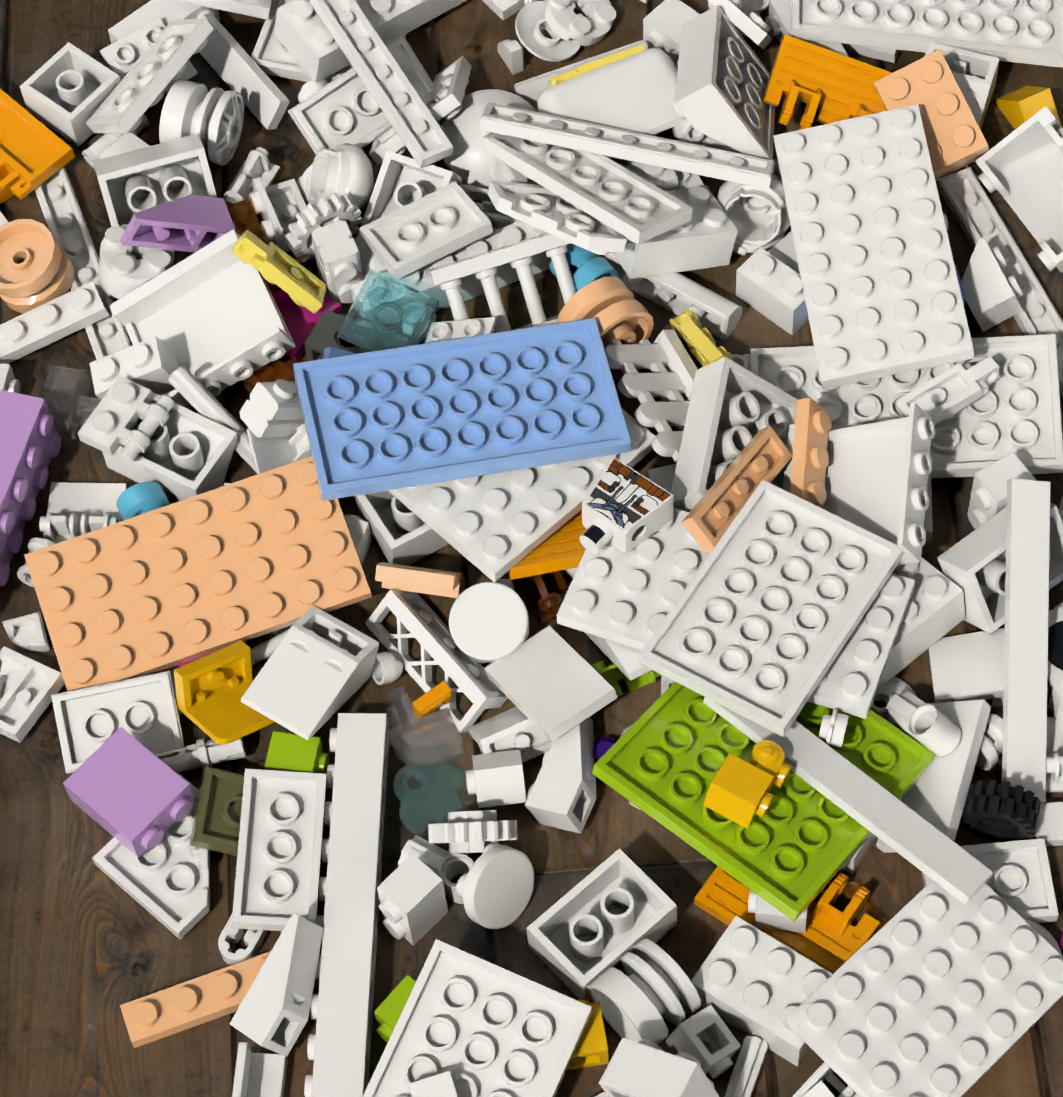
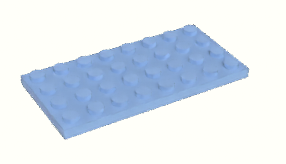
[293,318,631,501]

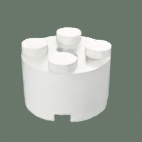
[98,224,174,299]

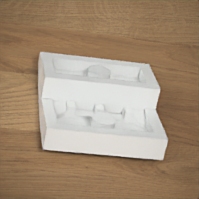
[929,628,1005,703]

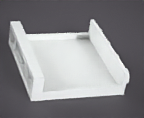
[109,229,296,410]
[783,402,935,565]

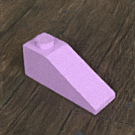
[121,195,236,252]

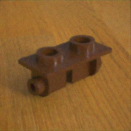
[522,571,568,625]

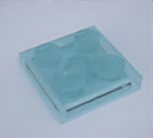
[338,269,439,352]

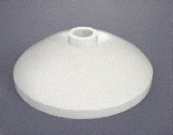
[441,89,537,189]

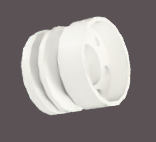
[159,79,244,166]
[588,938,701,1045]

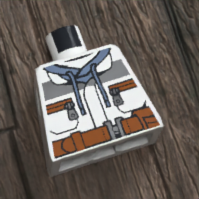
[579,457,674,554]

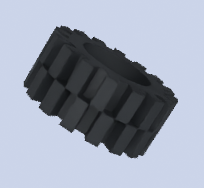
[961,780,1041,842]

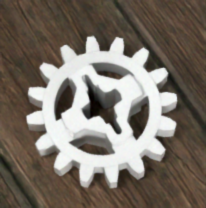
[285,193,363,263]
[428,810,518,854]

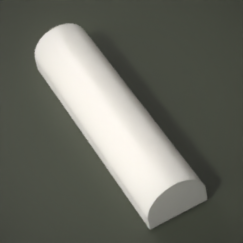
[604,252,742,341]

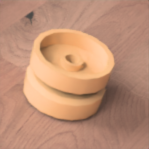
[0,219,74,314]
[556,276,654,369]

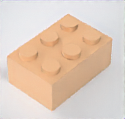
[874,49,989,181]

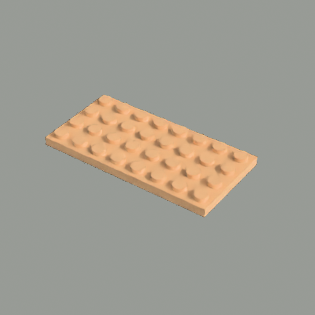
[24,456,372,692]

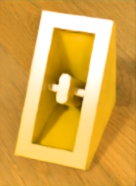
[996,86,1062,129]

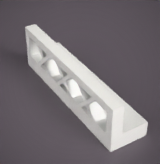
[365,589,508,733]

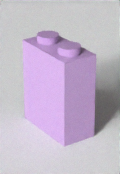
[63,727,196,858]

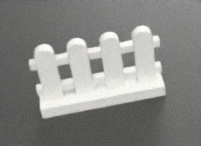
[605,330,698,462]

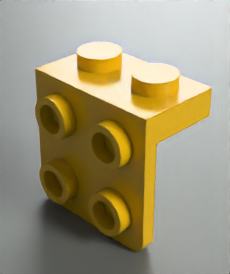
[174,640,275,745]

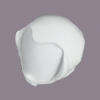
[297,143,374,210]
[716,174,790,256]

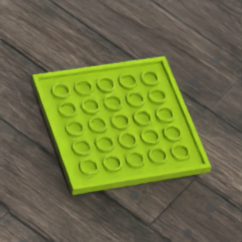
[592,682,935,922]

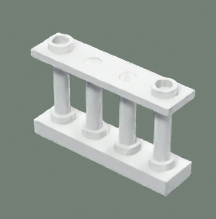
[425,233,576,333]

